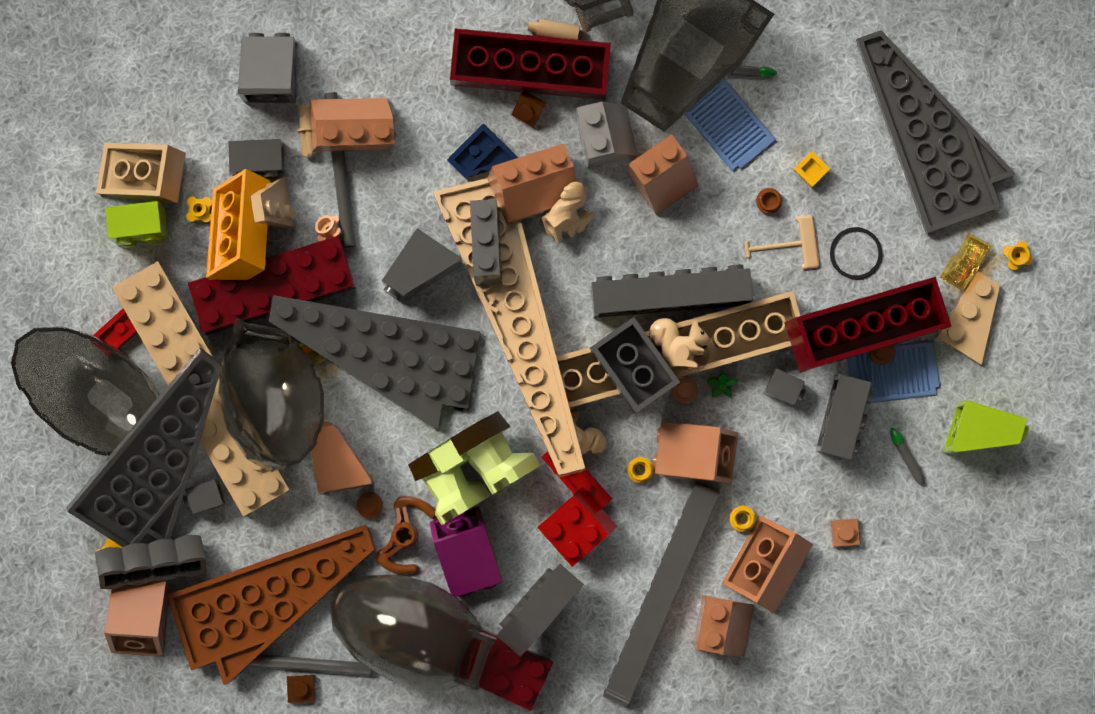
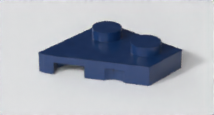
[447,123,518,179]

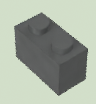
[228,139,284,179]

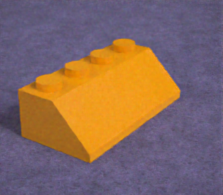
[206,169,270,280]

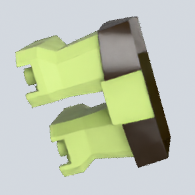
[408,411,541,525]

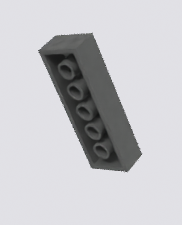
[591,264,753,318]

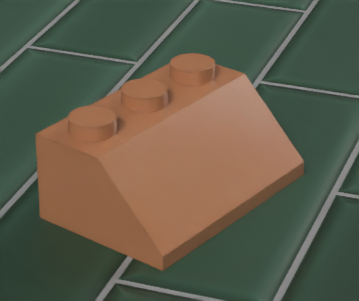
[309,98,395,152]
[487,143,576,224]
[722,515,813,613]

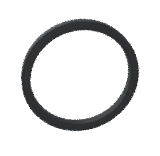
[830,227,882,279]

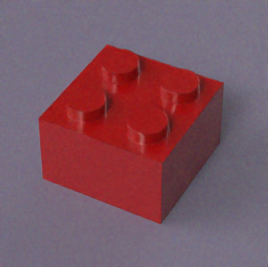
[537,487,618,567]

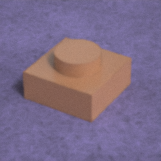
[830,518,860,547]

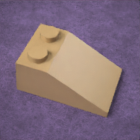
[96,143,186,203]

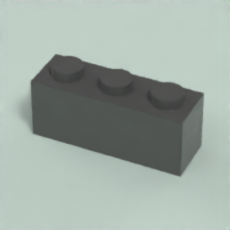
[470,199,502,286]

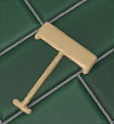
[744,215,820,270]

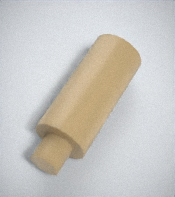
[527,18,580,40]

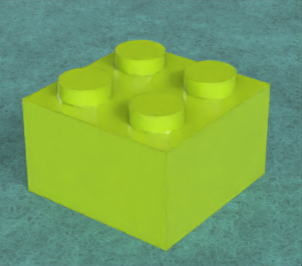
[105,201,169,248]

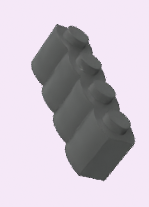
[95,535,207,589]

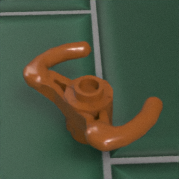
[376,496,436,575]

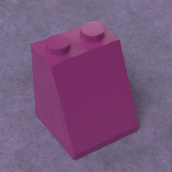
[429,506,502,598]

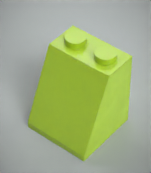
[943,400,1029,454]

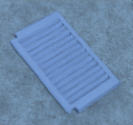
[682,74,777,171]
[847,340,940,403]

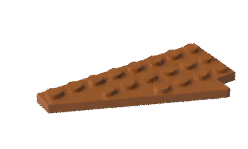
[167,525,375,685]

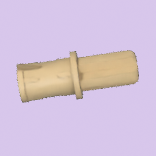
[297,105,317,157]

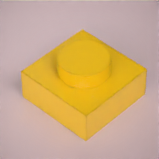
[793,151,831,188]

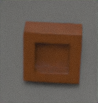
[511,91,546,127]
[287,675,315,703]

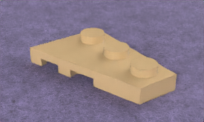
[251,176,295,228]
[936,271,1000,365]

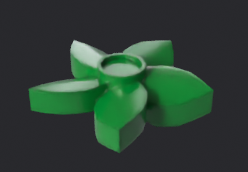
[707,371,739,398]

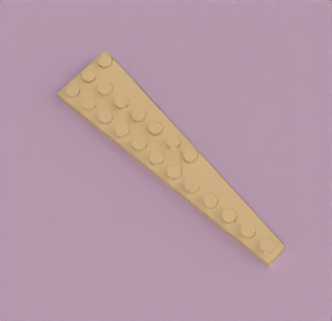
[433,178,585,477]

